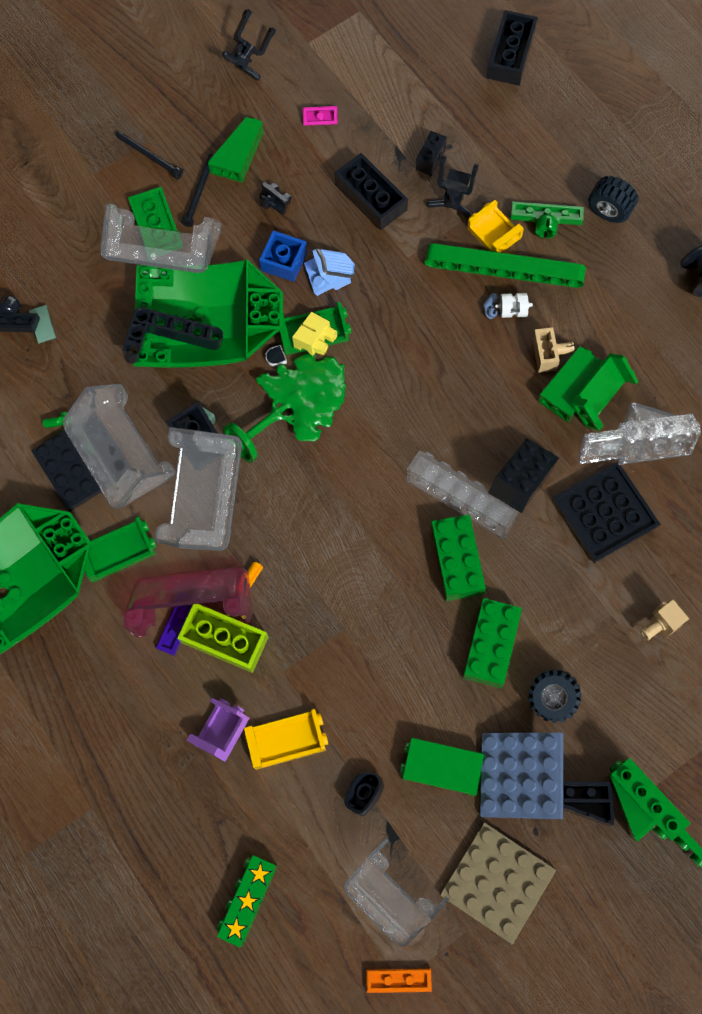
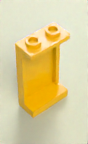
[244,709,328,770]

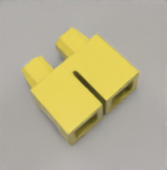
[292,312,337,356]

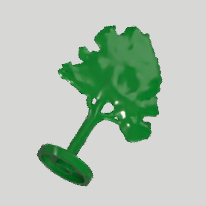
[223,353,346,463]

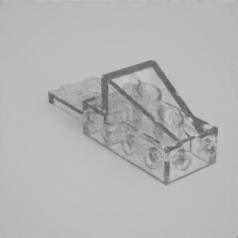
[578,402,701,465]

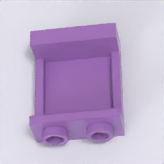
[187,698,250,762]

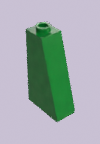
[208,117,264,183]

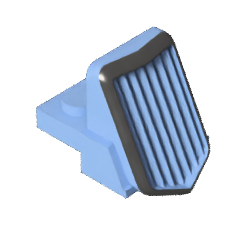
[304,248,355,296]

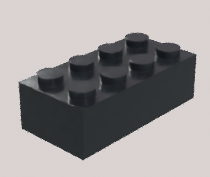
[487,10,538,86]
[334,153,408,230]
[488,438,559,513]

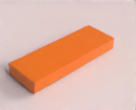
[367,968,432,993]

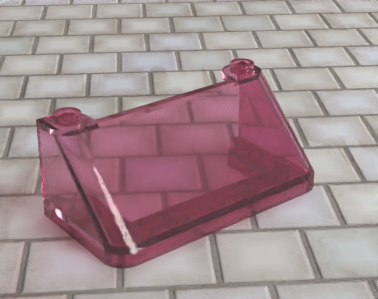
[124,567,253,637]

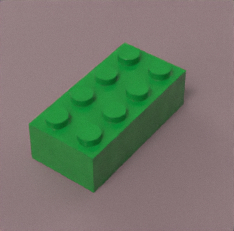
[431,514,486,601]
[463,598,522,689]

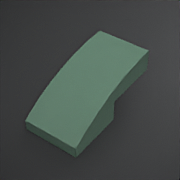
[29,305,56,343]

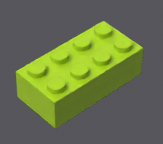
[177,602,269,673]

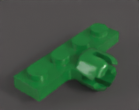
[511,201,584,239]

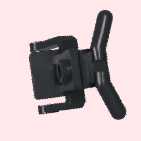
[222,9,276,81]
[426,155,479,218]

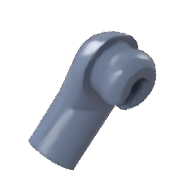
[482,293,499,319]

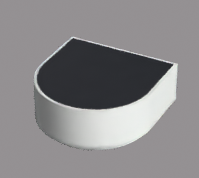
[266,345,287,367]

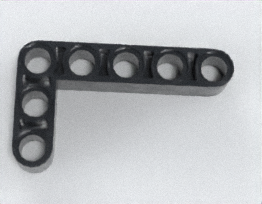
[123,307,223,364]

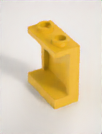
[467,200,524,253]

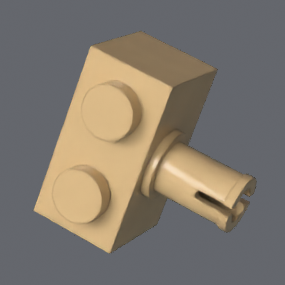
[532,327,574,373]
[640,600,689,641]

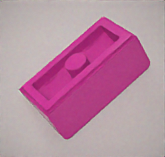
[303,106,338,126]

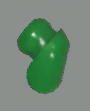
[43,412,71,428]

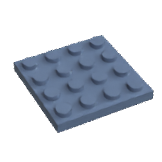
[480,733,563,820]

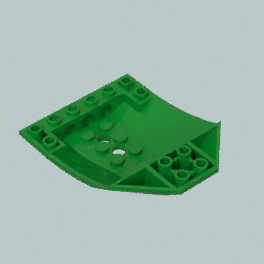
[133,258,283,368]
[0,503,91,654]

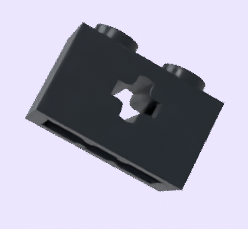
[416,131,447,176]

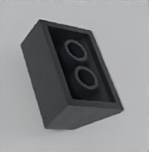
[166,401,228,471]

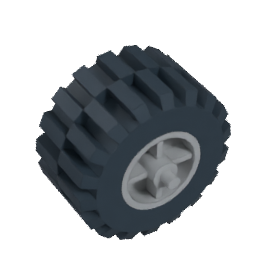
[588,176,639,223]

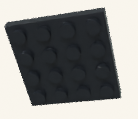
[31,412,134,512]
[552,461,661,563]

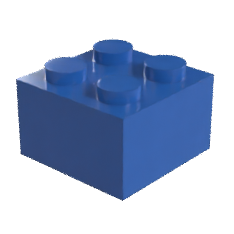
[259,231,308,282]

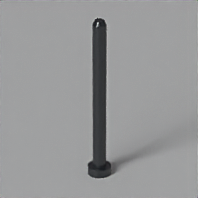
[116,132,183,180]
[181,153,214,227]

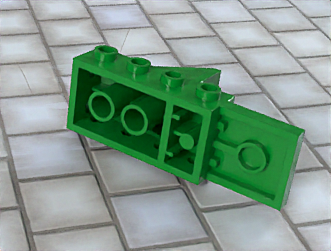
[608,758,702,868]

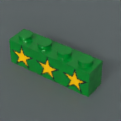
[216,855,277,948]

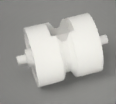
[495,293,532,318]

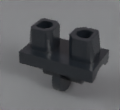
[259,182,292,215]

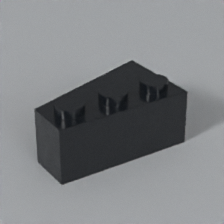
[563,781,614,827]

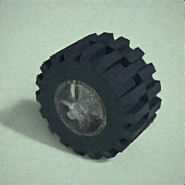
[529,669,581,723]

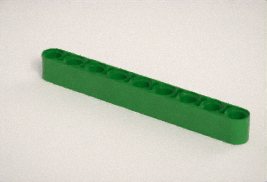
[424,244,586,288]

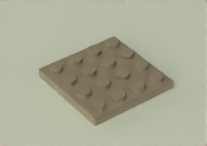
[440,822,556,945]

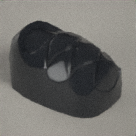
[344,772,384,816]

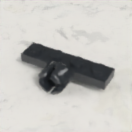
[0,296,40,333]

